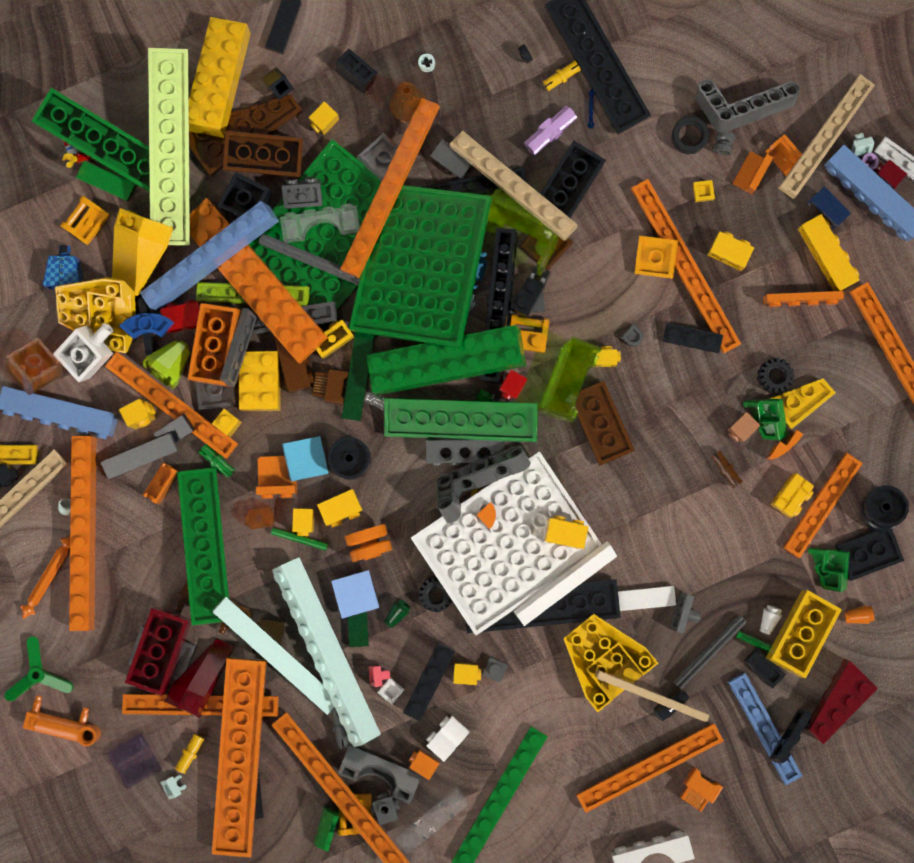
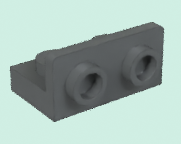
[282,177,323,209]

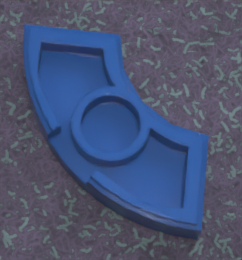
[119,313,174,339]

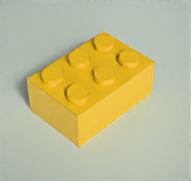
[239,351,281,411]

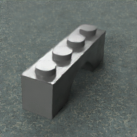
[338,745,421,804]

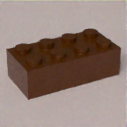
[223,131,303,178]

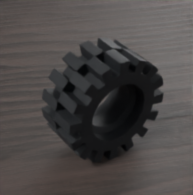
[757,358,795,394]
[419,577,452,612]

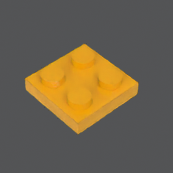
[634,236,678,279]

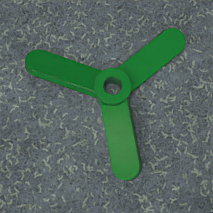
[4,636,73,702]

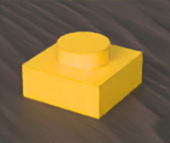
[692,180,715,202]

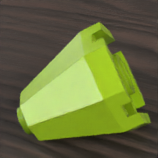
[143,340,190,389]

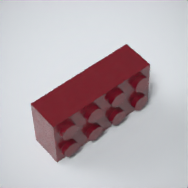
[125,607,191,696]

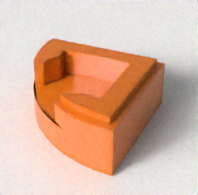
[476,502,496,529]

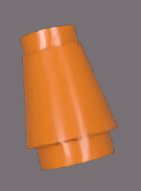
[844,605,875,624]

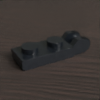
[510,265,551,318]

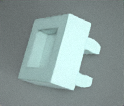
[851,133,874,157]
[160,775,187,799]

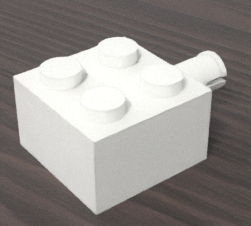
[53,323,113,382]

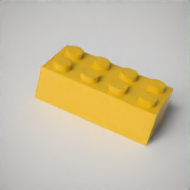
[766,590,842,678]

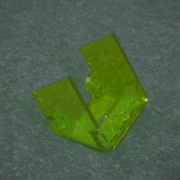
[486,188,559,276]
[538,337,602,423]

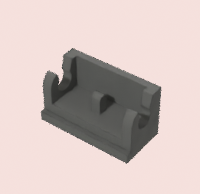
[431,139,472,179]

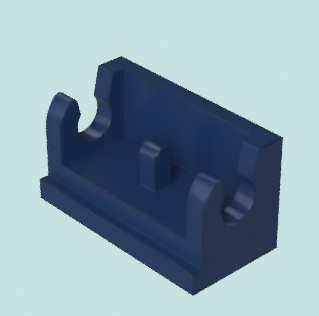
[807,186,851,230]

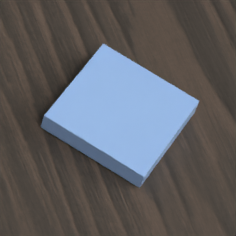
[331,570,379,618]

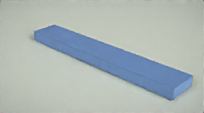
[727,672,803,785]

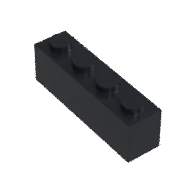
[403,641,455,722]

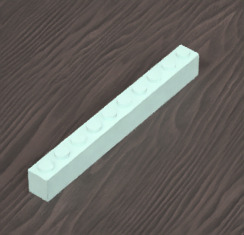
[272,558,381,747]

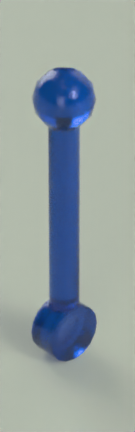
[587,90,595,129]

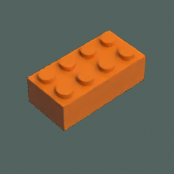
[188,303,242,387]

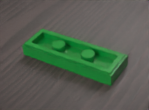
[76,161,136,202]

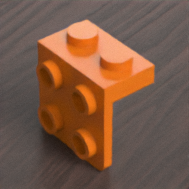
[256,456,297,499]

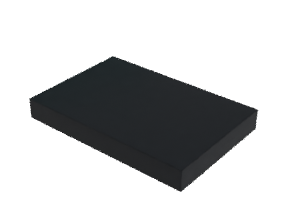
[835,530,904,581]

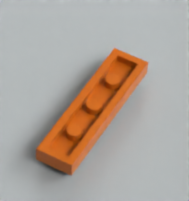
[763,291,844,307]

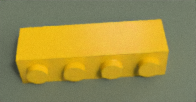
[798,214,860,291]

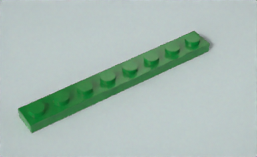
[452,726,548,863]

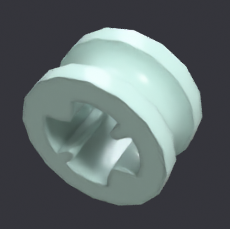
[418,54,435,72]

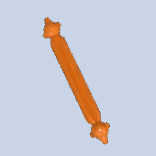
[20,536,70,619]

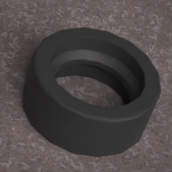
[671,116,709,155]

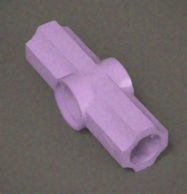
[524,106,577,156]

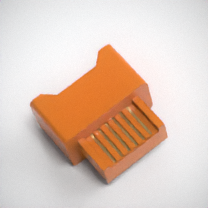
[680,766,723,812]

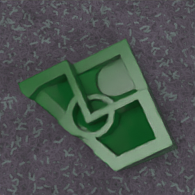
[743,399,788,440]
[808,548,850,592]
[313,806,339,852]

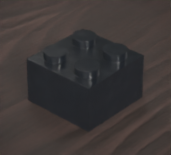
[218,172,272,218]

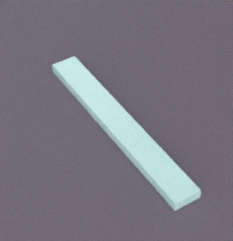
[212,597,334,715]

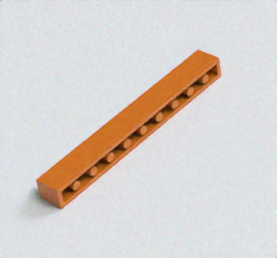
[69,436,97,631]

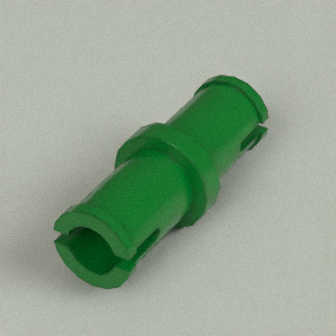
[199,444,235,478]

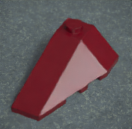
[164,639,235,718]

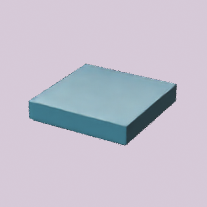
[282,436,328,482]

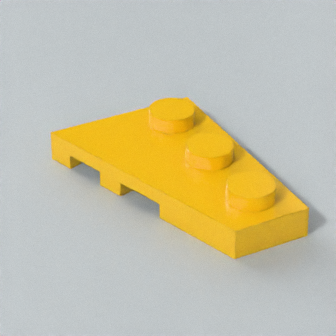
[770,378,836,430]

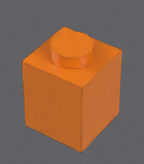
[408,748,440,780]

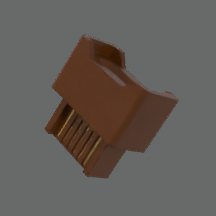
[312,369,349,405]

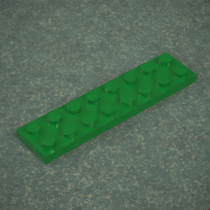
[384,397,538,442]
[177,467,230,626]

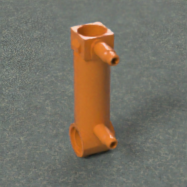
[23,695,101,746]

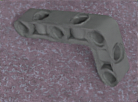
[436,446,531,523]

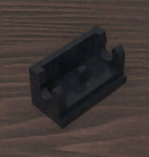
[335,48,378,94]

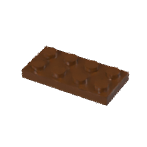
[569,381,635,466]

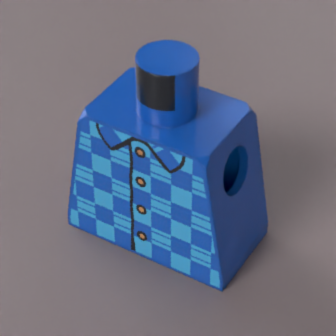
[43,245,83,289]

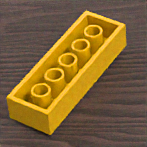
[188,17,251,138]

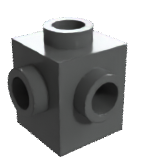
[370,792,400,826]

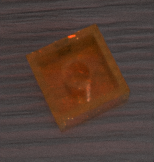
[5,338,62,395]

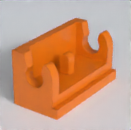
[765,134,802,176]
[143,462,180,504]

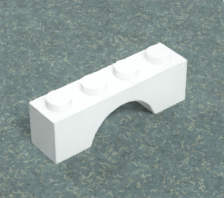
[610,830,695,863]

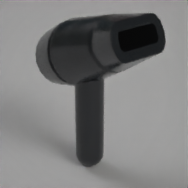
[651,690,690,721]

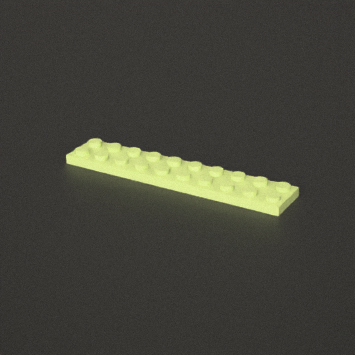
[148,48,190,245]

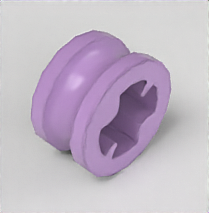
[861,153,879,170]

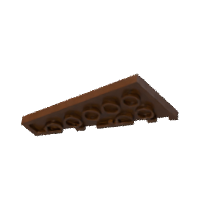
[189,94,302,176]

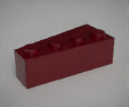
[806,659,878,744]

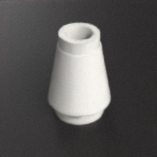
[760,605,782,635]

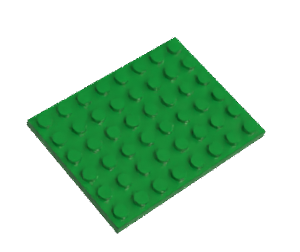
[248,139,381,328]
[349,185,492,348]

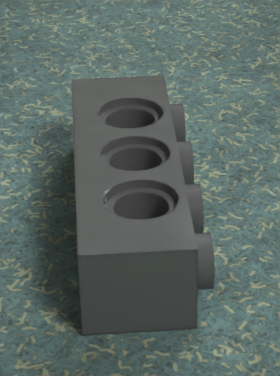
[426,438,504,466]

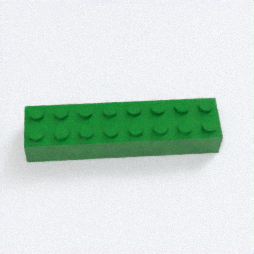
[32,88,150,193]
[367,325,527,395]

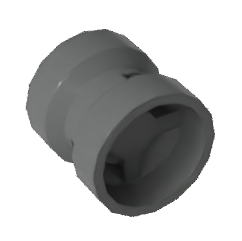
[713,132,736,156]

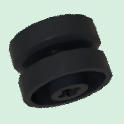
[328,437,371,480]
[860,485,909,532]

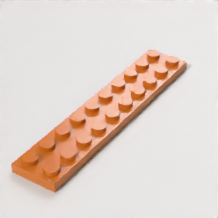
[189,198,328,364]
[212,658,267,858]

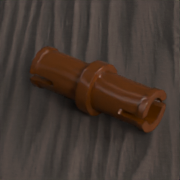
[710,450,743,488]

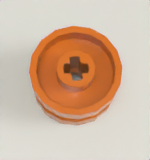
[344,524,393,562]

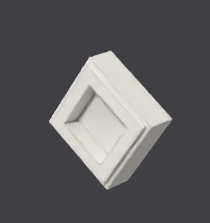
[377,678,405,705]

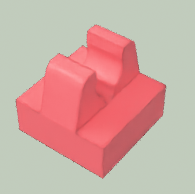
[368,665,390,687]

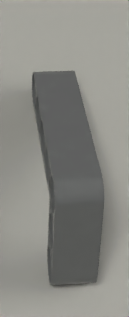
[695,79,800,133]

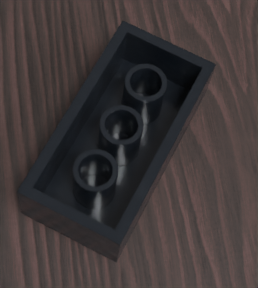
[540,140,606,219]

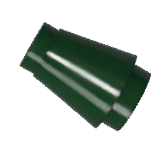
[384,599,411,628]

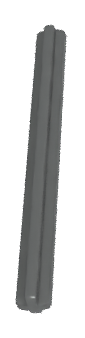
[259,234,361,285]

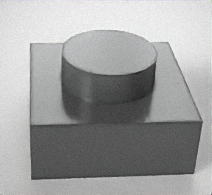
[482,657,508,683]

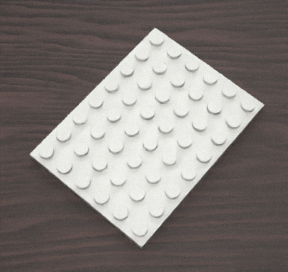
[411,451,602,635]

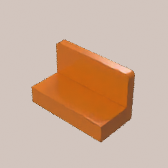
[733,151,774,195]

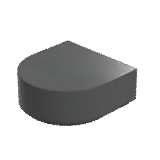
[620,324,644,347]

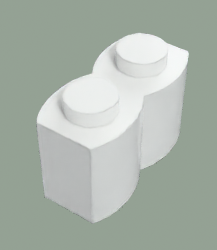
[426,715,470,762]

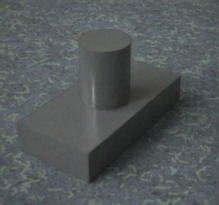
[669,592,701,634]

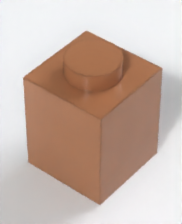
[727,412,760,443]

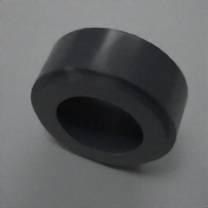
[518,44,533,64]

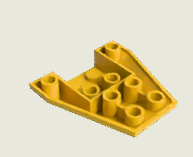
[112,208,173,296]
[55,277,136,353]
[563,614,658,712]

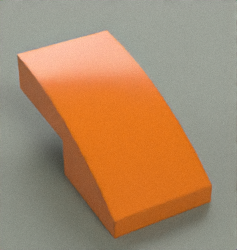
[766,430,803,460]

